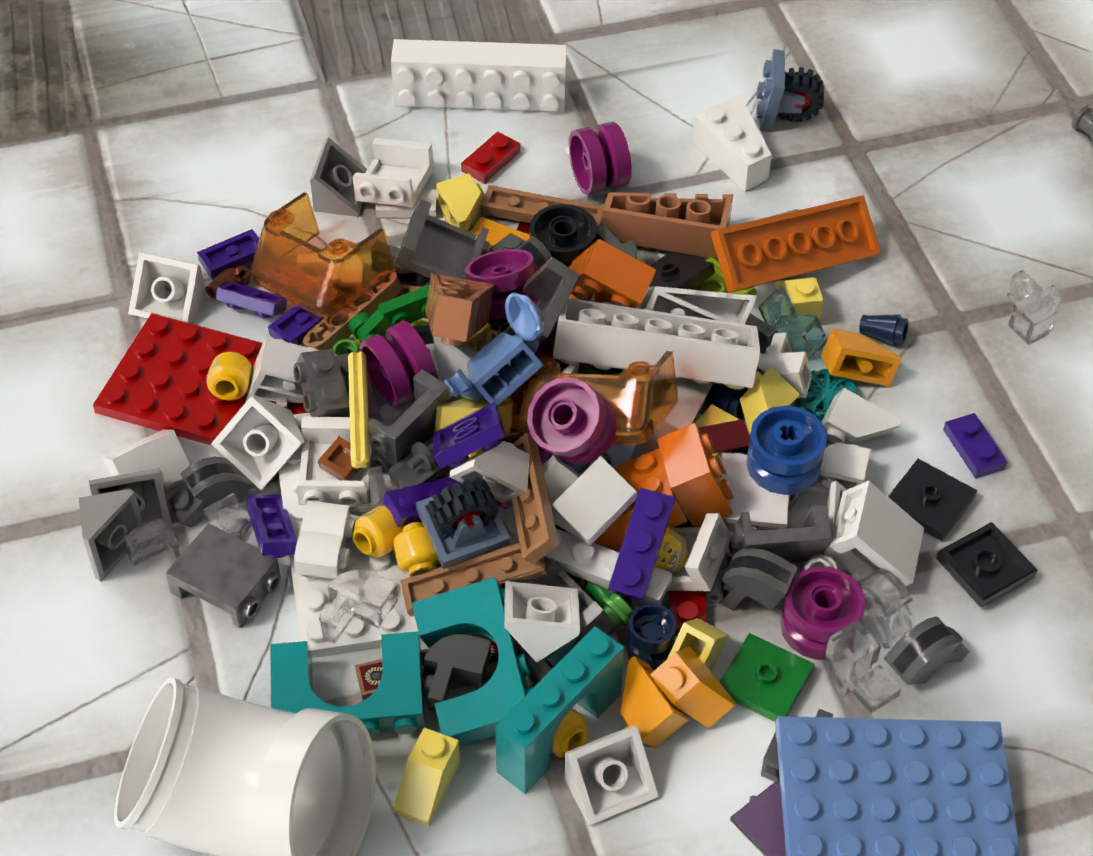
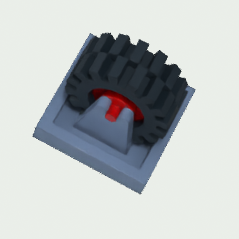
[756,49,824,132]
[416,478,510,569]

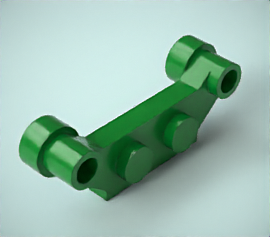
[348,285,429,342]

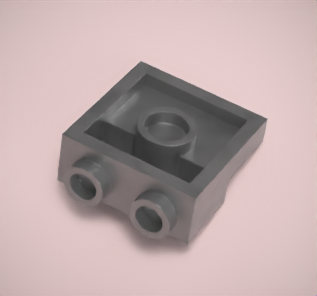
[293,349,380,417]

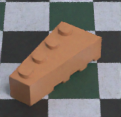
[602,192,734,259]
[425,273,495,345]

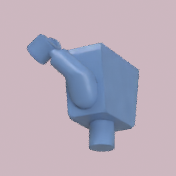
[444,292,544,406]

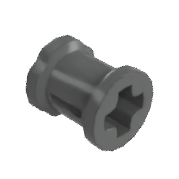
[1072,106,1093,142]

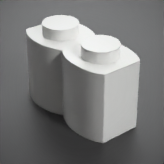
[294,500,356,579]

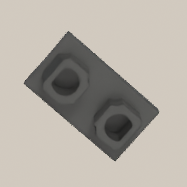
[389,437,450,488]

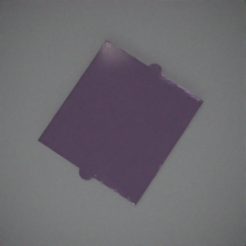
[730,781,786,856]

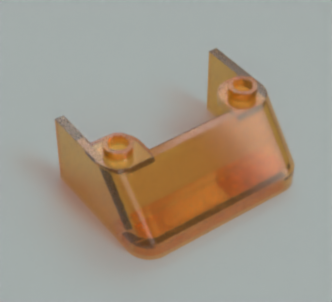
[250,192,396,317]
[519,346,678,445]

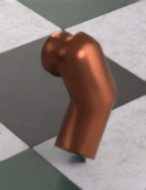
[205,266,251,299]

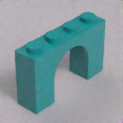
[412,577,533,747]
[495,626,624,794]
[270,631,426,737]

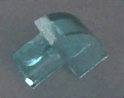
[758,289,828,360]

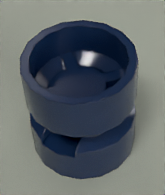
[627,603,677,671]

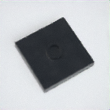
[649,251,716,290]
[888,458,977,541]
[936,522,1038,608]

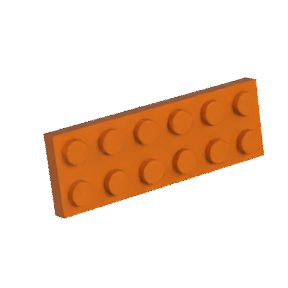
[710,195,881,293]

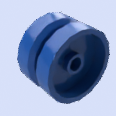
[746,406,827,495]

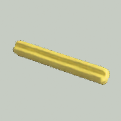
[348,352,370,469]

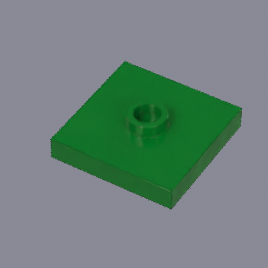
[719,633,815,722]

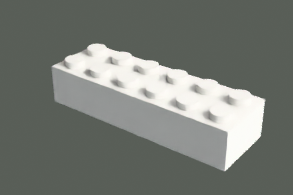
[391,39,567,112]
[553,298,760,389]

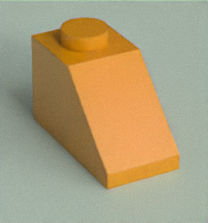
[821,328,902,387]
[649,647,737,729]
[620,656,688,748]

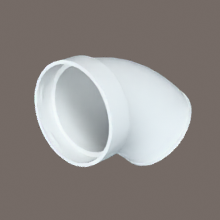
[114,677,376,856]

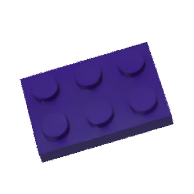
[433,402,505,469]

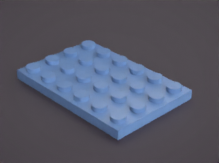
[775,716,1020,856]

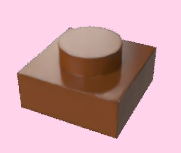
[318,436,360,481]

